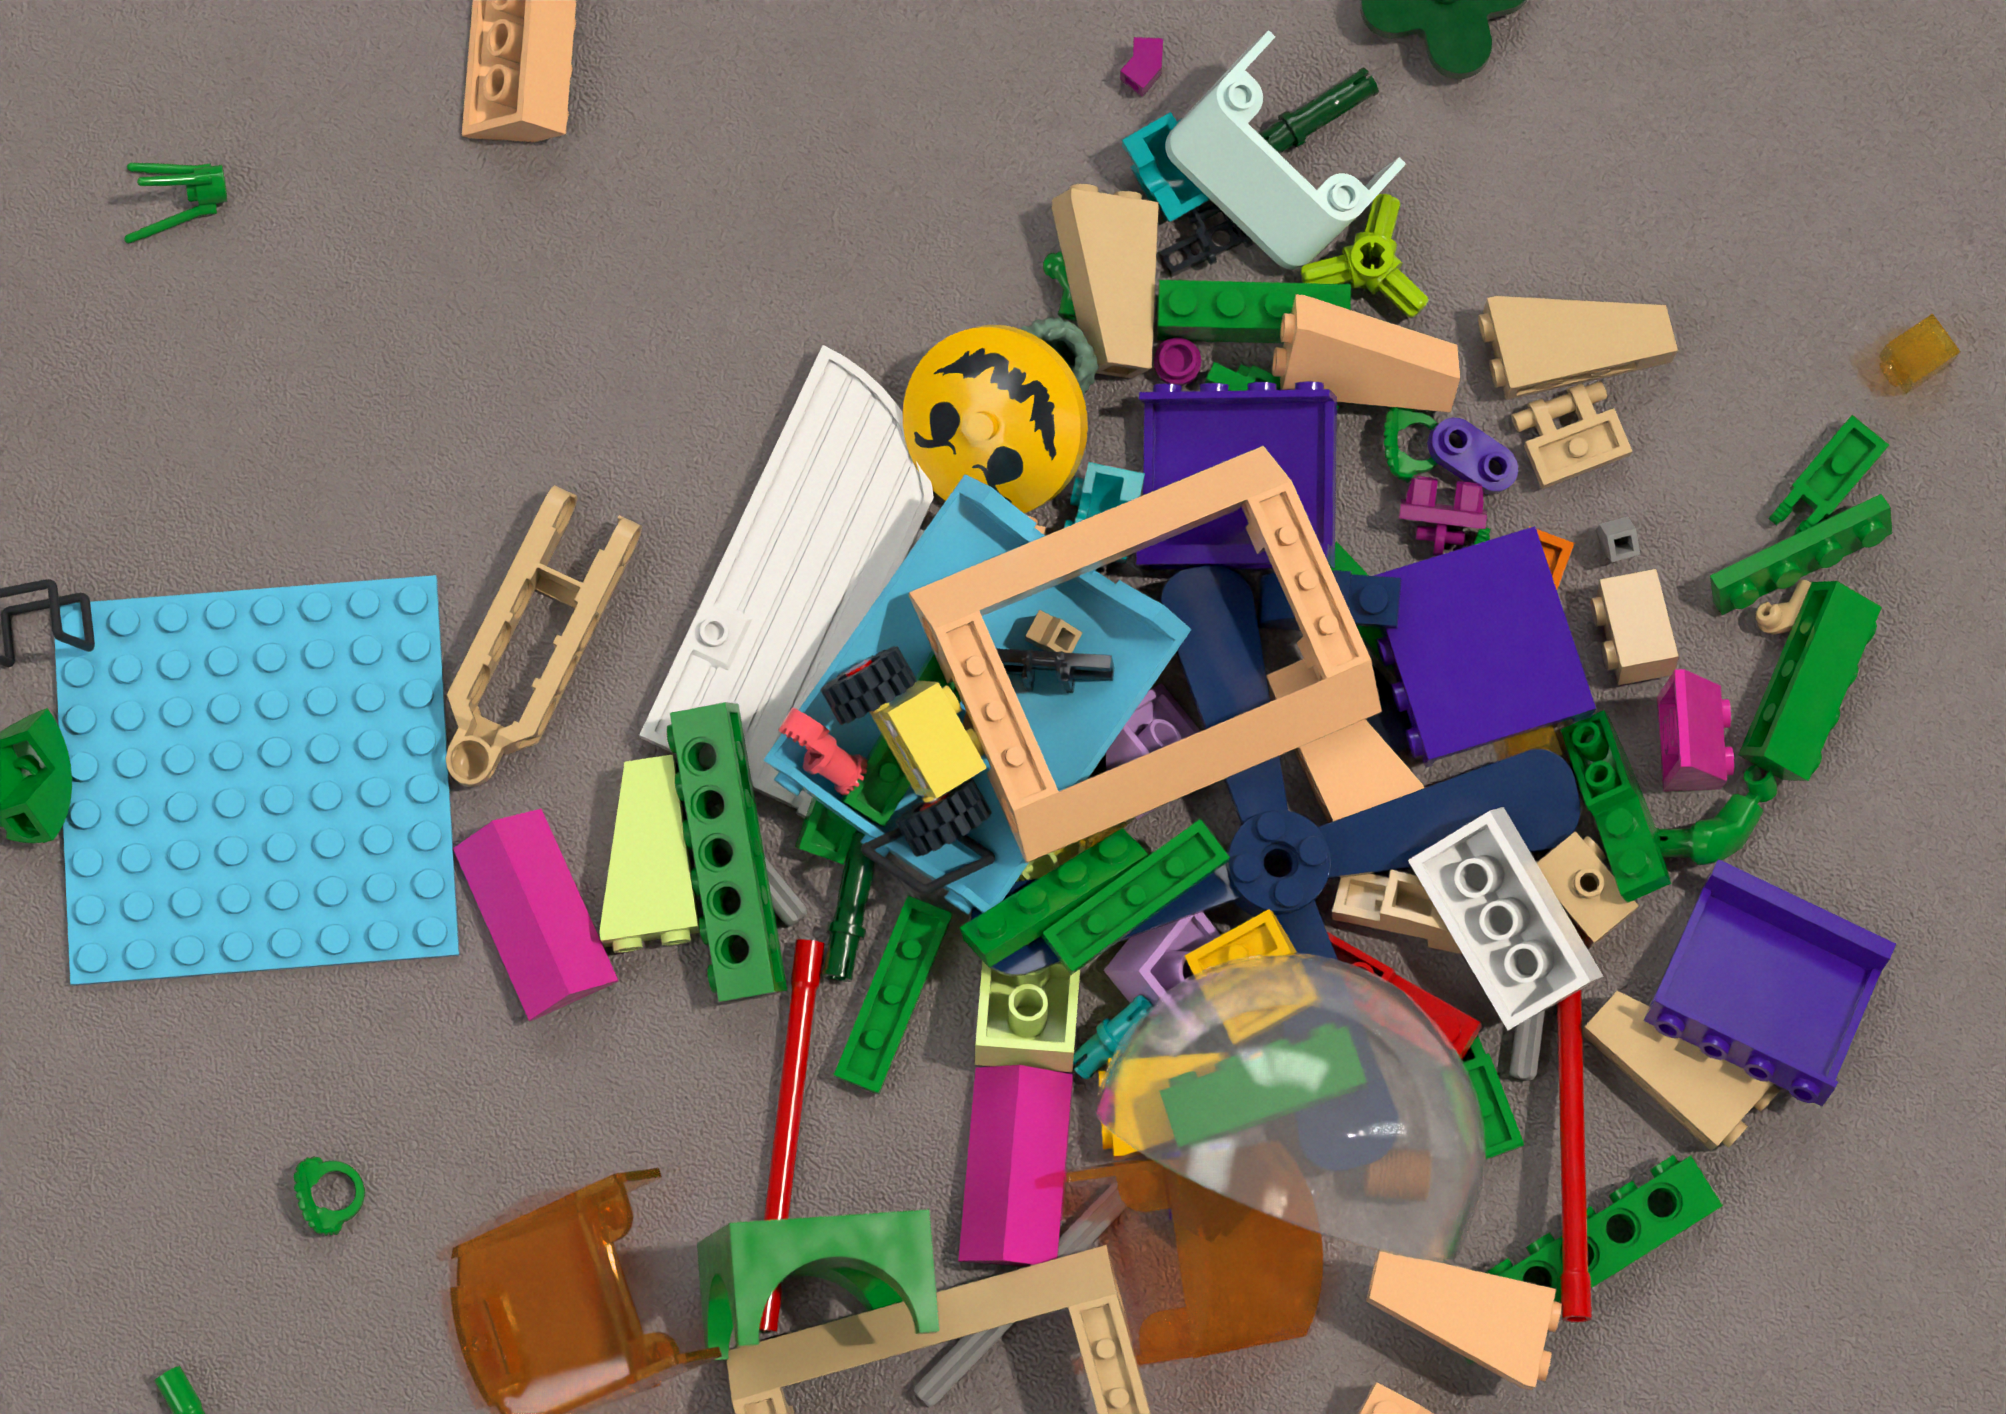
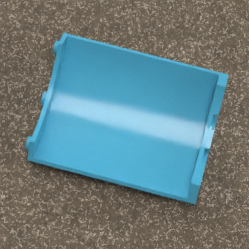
[763,474,1192,914]

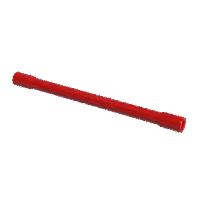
[1557,935,1592,1323]
[759,939,825,1332]

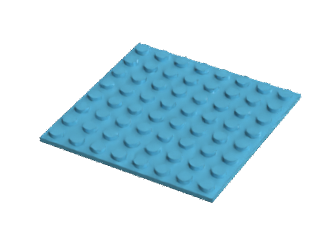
[55,575,460,986]

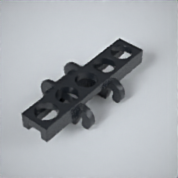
[1160,204,1253,277]
[996,648,1115,693]

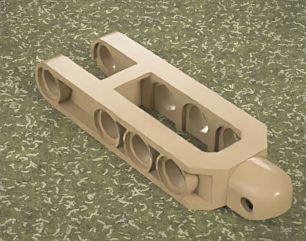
[446,485,642,787]

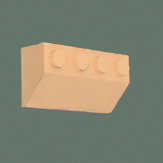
[462,0,576,142]

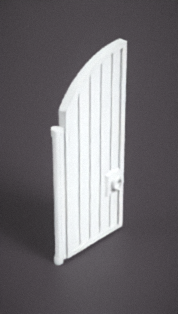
[639,345,934,819]

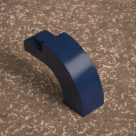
[1257,570,1402,631]

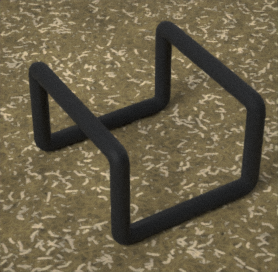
[0,579,95,667]

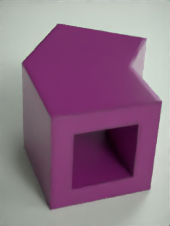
[1120,37,1163,97]

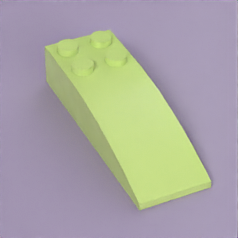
[975,836,1090,1072]

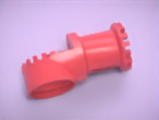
[778,707,868,795]

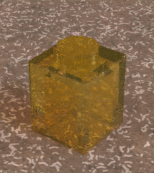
[1878,313,1961,395]

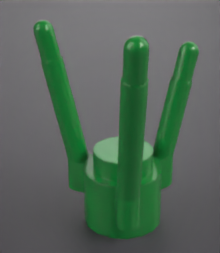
[124,162,228,243]

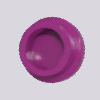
[1154,338,1202,385]

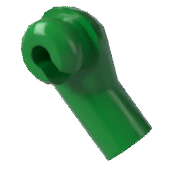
[1043,251,1077,321]

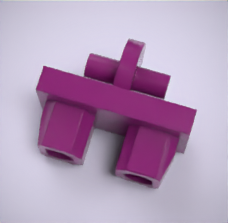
[1399,475,1487,556]

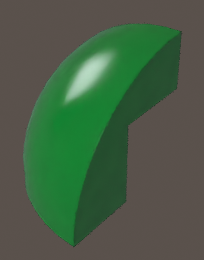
[0,708,72,843]

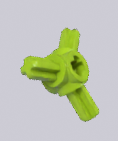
[1301,194,1429,318]

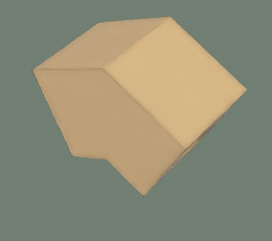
[1025,610,1082,653]

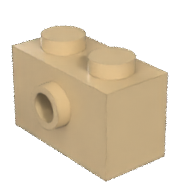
[1591,569,1679,685]
[1537,831,1639,949]

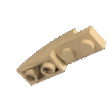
[1332,870,1462,954]

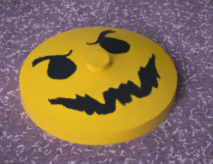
[903,325,1088,513]

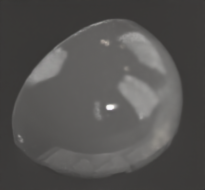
[1095,953,1486,1261]

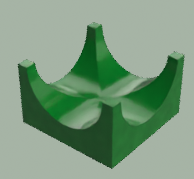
[697,1209,940,1362]

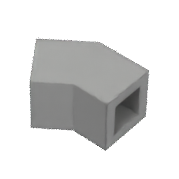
[1596,516,1641,562]

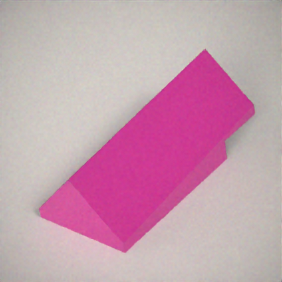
[453,809,619,1022]
[958,1065,1073,1267]

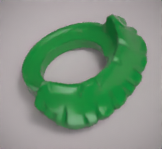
[1384,407,1438,483]
[294,1156,365,1236]

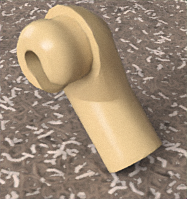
[1755,579,1811,635]

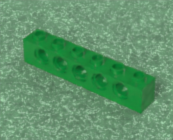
[667,702,788,1002]
[1464,1155,1723,1365]

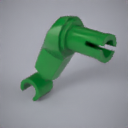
[1656,765,1777,865]

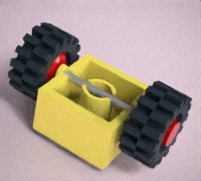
[820,646,992,857]

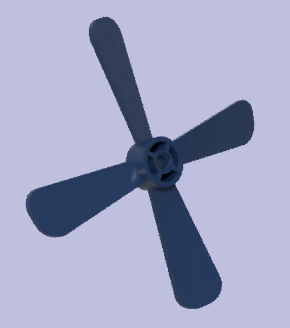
[970,565,1580,1172]

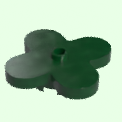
[1360,0,1527,79]

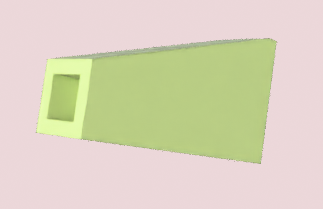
[599,754,700,953]

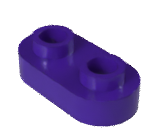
[1427,417,1518,495]

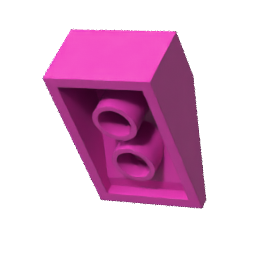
[1657,669,1734,792]

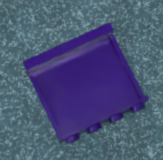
[1136,381,1337,570]
[1373,526,1596,768]
[1643,859,1896,1106]

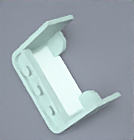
[1165,30,1406,269]

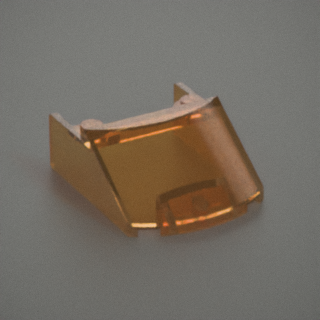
[1063,1139,1323,1365]
[450,1168,722,1414]

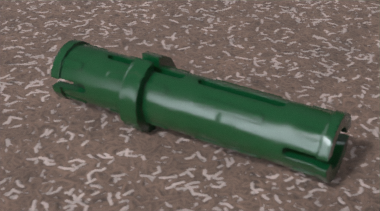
[1259,67,1379,154]
[821,833,875,982]

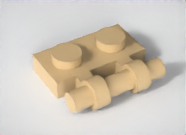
[1512,381,1632,489]

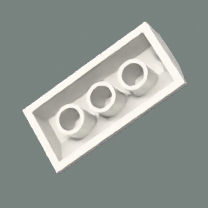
[1408,807,1603,1030]

